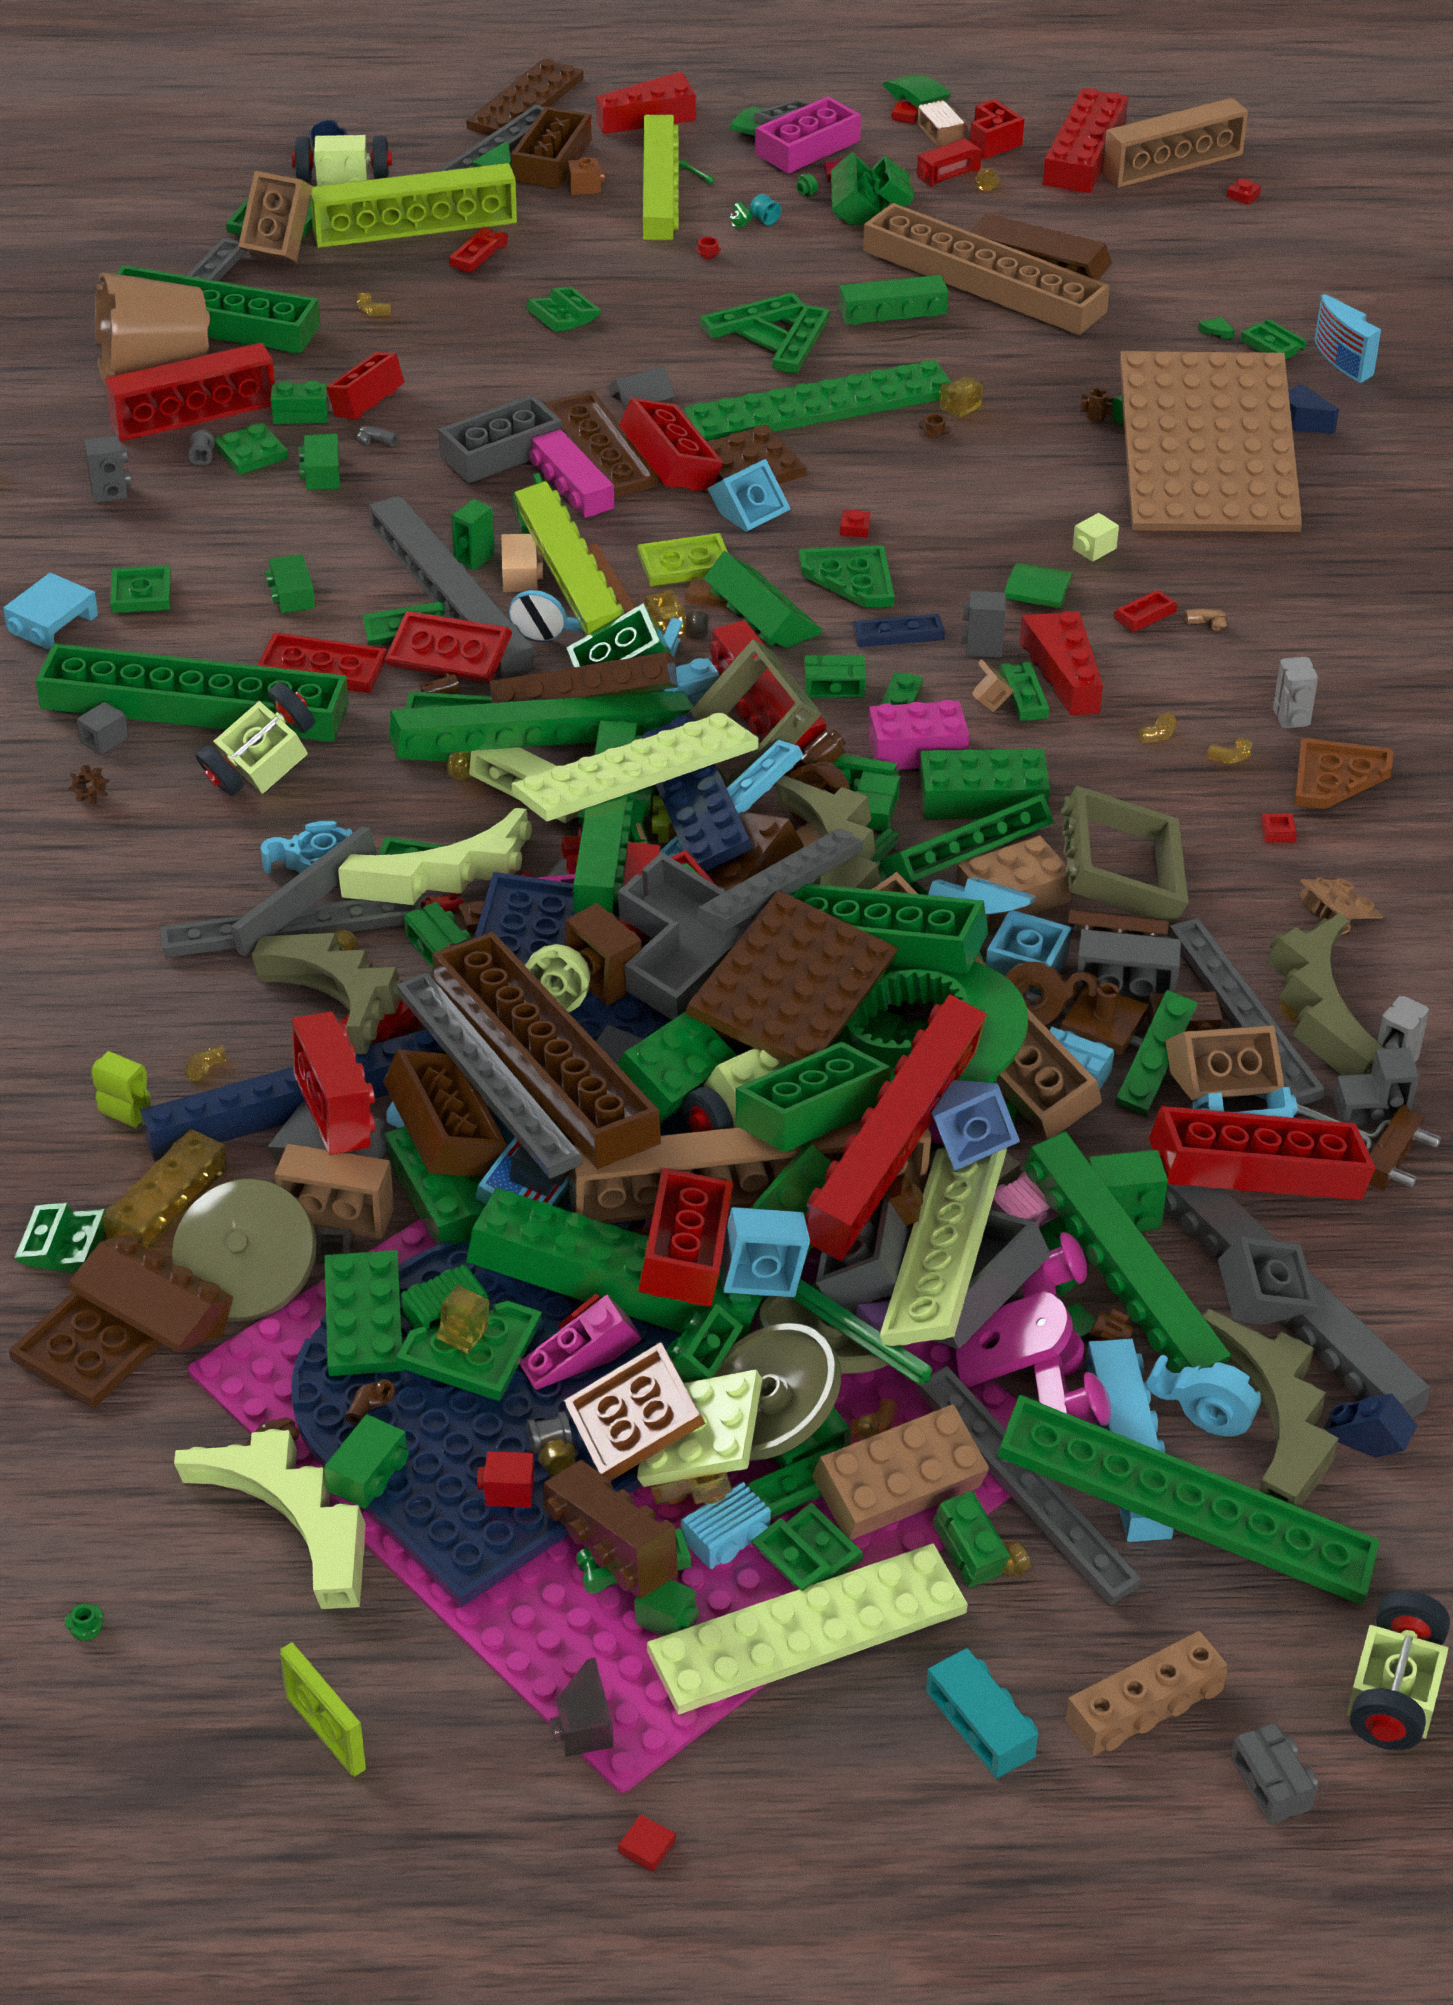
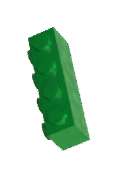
[839,275,949,325]

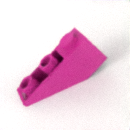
[520,1295,642,1390]

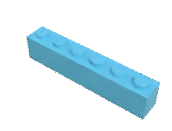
[1085,1339,1174,1542]

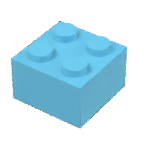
[986,910,1072,996]
[719,1207,810,1297]

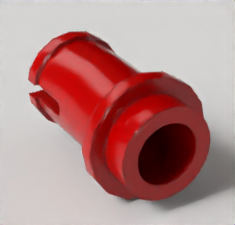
[421,893,464,913]

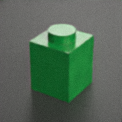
[634,1579,699,1636]

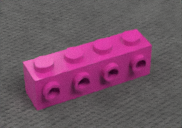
[529,429,614,518]

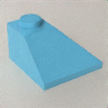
[708,459,791,532]

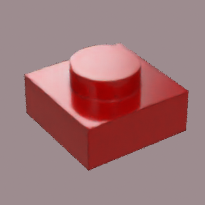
[1227,178,1261,205]
[840,509,871,538]

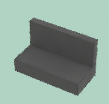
[608,366,675,410]

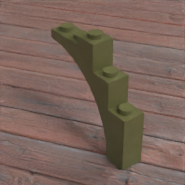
[776,775,880,890]
[1266,913,1385,1075]
[252,933,404,1054]
[1203,1309,1339,1508]

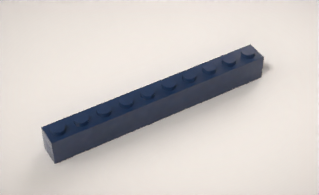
[140,1029,447,1162]

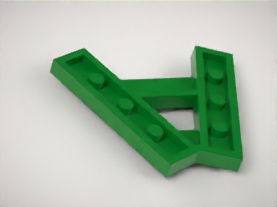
[700,292,830,374]

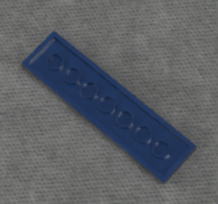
[642,712,754,871]

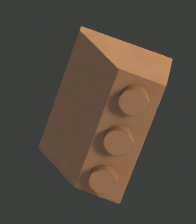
[1166,1025,1285,1100]

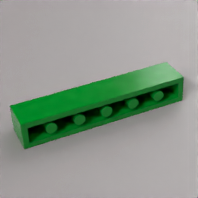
[879,794,1055,884]

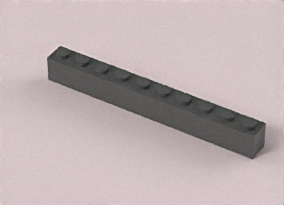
[369,495,535,679]
[1164,1184,1431,1418]

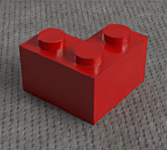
[970,98,1025,159]

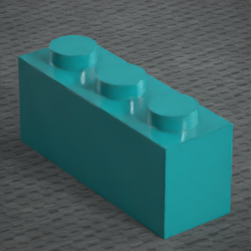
[926,1648,1039,1779]

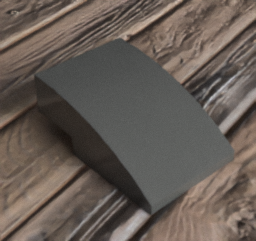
[268,1102,397,1165]

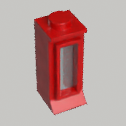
[916,138,982,187]

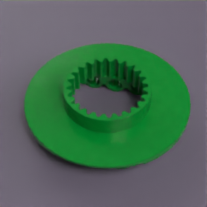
[832,962,1029,1083]

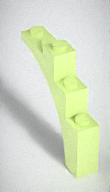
[338,808,532,905]
[174,1429,366,1609]

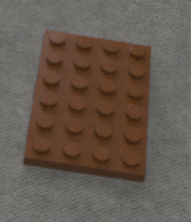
[686,890,898,1065]

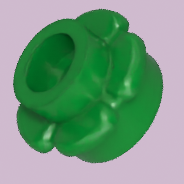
[796,173,818,198]
[64,1603,104,1641]

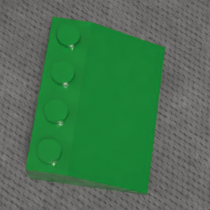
[384,1126,486,1245]

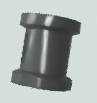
[188,429,215,466]
[527,1411,572,1453]

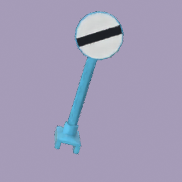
[509,590,683,657]

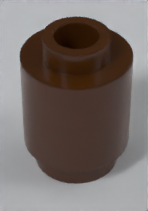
[801,729,846,765]

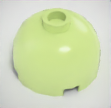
[525,944,591,1013]

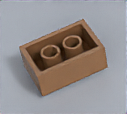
[238,171,313,262]
[956,835,1071,930]
[275,1144,394,1239]

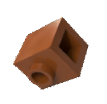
[568,157,605,195]

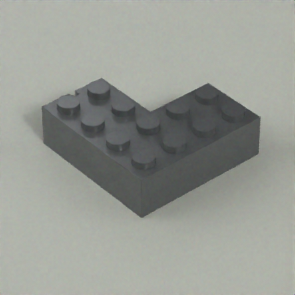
[618,852,759,1020]
[910,1209,1051,1349]

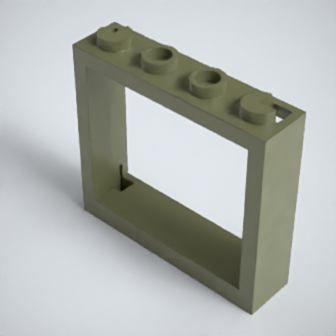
[688,639,822,788]
[1061,785,1189,925]

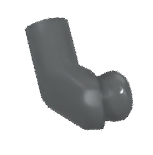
[356,425,399,447]

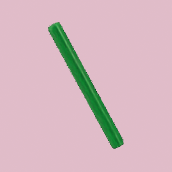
[789,1279,932,1385]

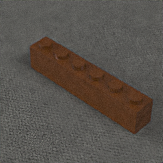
[970,213,1112,281]
[490,652,678,703]

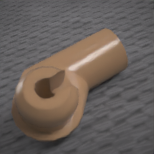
[1184,608,1227,631]

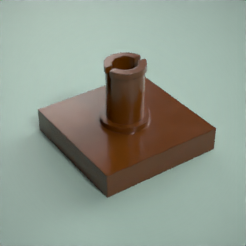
[1060,983,1149,1056]

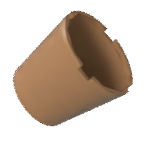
[95,272,210,382]

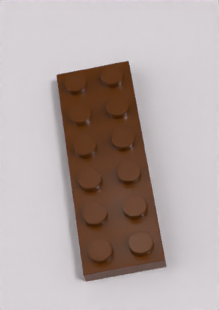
[466,59,584,136]
[543,390,659,498]

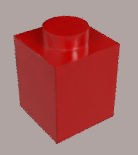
[477,1451,534,1508]

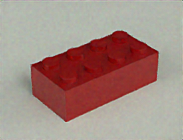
[619,397,724,491]
[292,1011,375,1155]
[638,1167,733,1307]

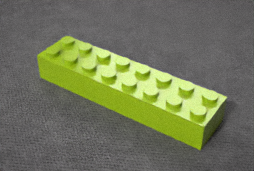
[310,163,517,248]

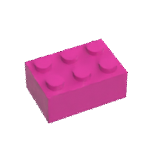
[868,700,970,770]

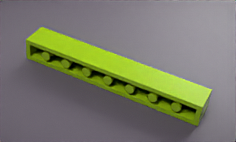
[643,115,679,240]
[514,481,625,636]

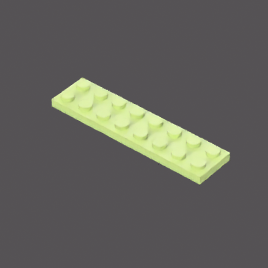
[512,713,758,822]
[879,1148,1007,1346]
[647,1543,968,1715]

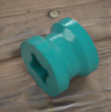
[749,194,782,226]

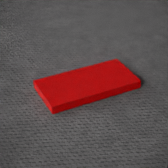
[385,611,513,683]
[257,632,387,693]

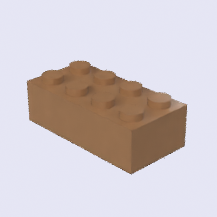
[812,1404,990,1540]

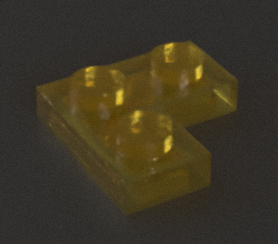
[651,1472,733,1505]

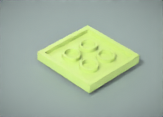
[637,1370,762,1487]

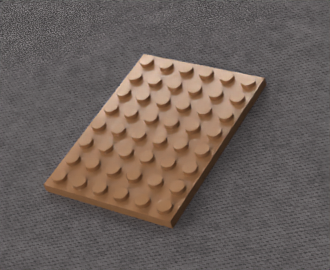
[1119,351,1302,532]

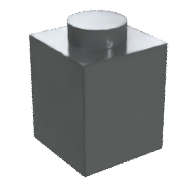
[77,702,128,755]

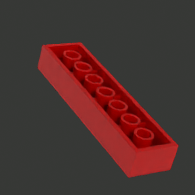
[805,994,987,1262]

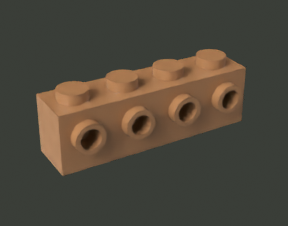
[1065,1630,1228,1756]

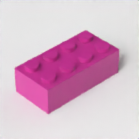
[755,96,861,173]

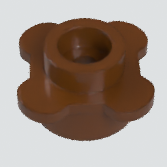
[919,413,950,438]

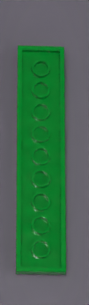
[684,360,956,441]
[996,1395,1380,1605]

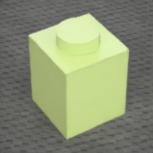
[1072,513,1119,562]

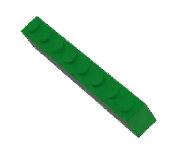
[1023,1131,1231,1373]

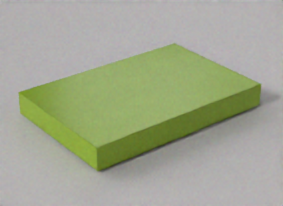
[637,533,728,587]
[280,1642,366,1777]

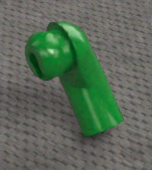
[730,202,752,228]

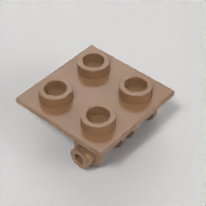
[1299,878,1384,935]

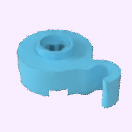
[261,821,353,873]
[1147,1355,1261,1437]

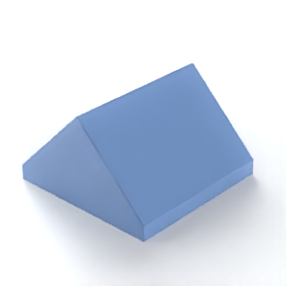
[931,1080,1020,1171]

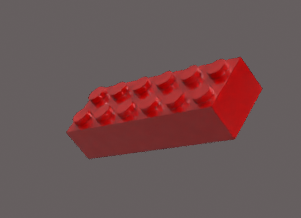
[1043,88,1129,193]
[104,343,275,442]
[709,620,826,777]
[1149,1106,1376,1200]

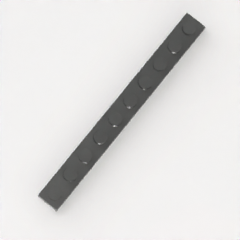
[396,972,582,1179]

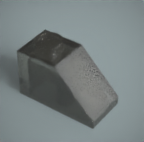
[550,1658,613,1757]

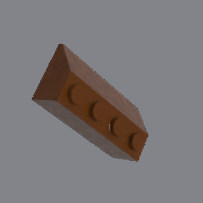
[67,1235,234,1352]

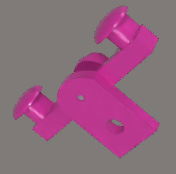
[956,1232,1111,1427]

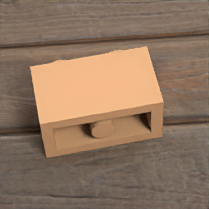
[501,534,543,592]

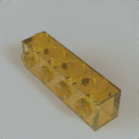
[103,1129,228,1249]

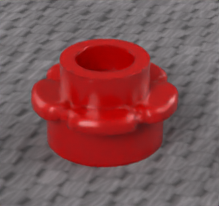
[696,236,721,259]

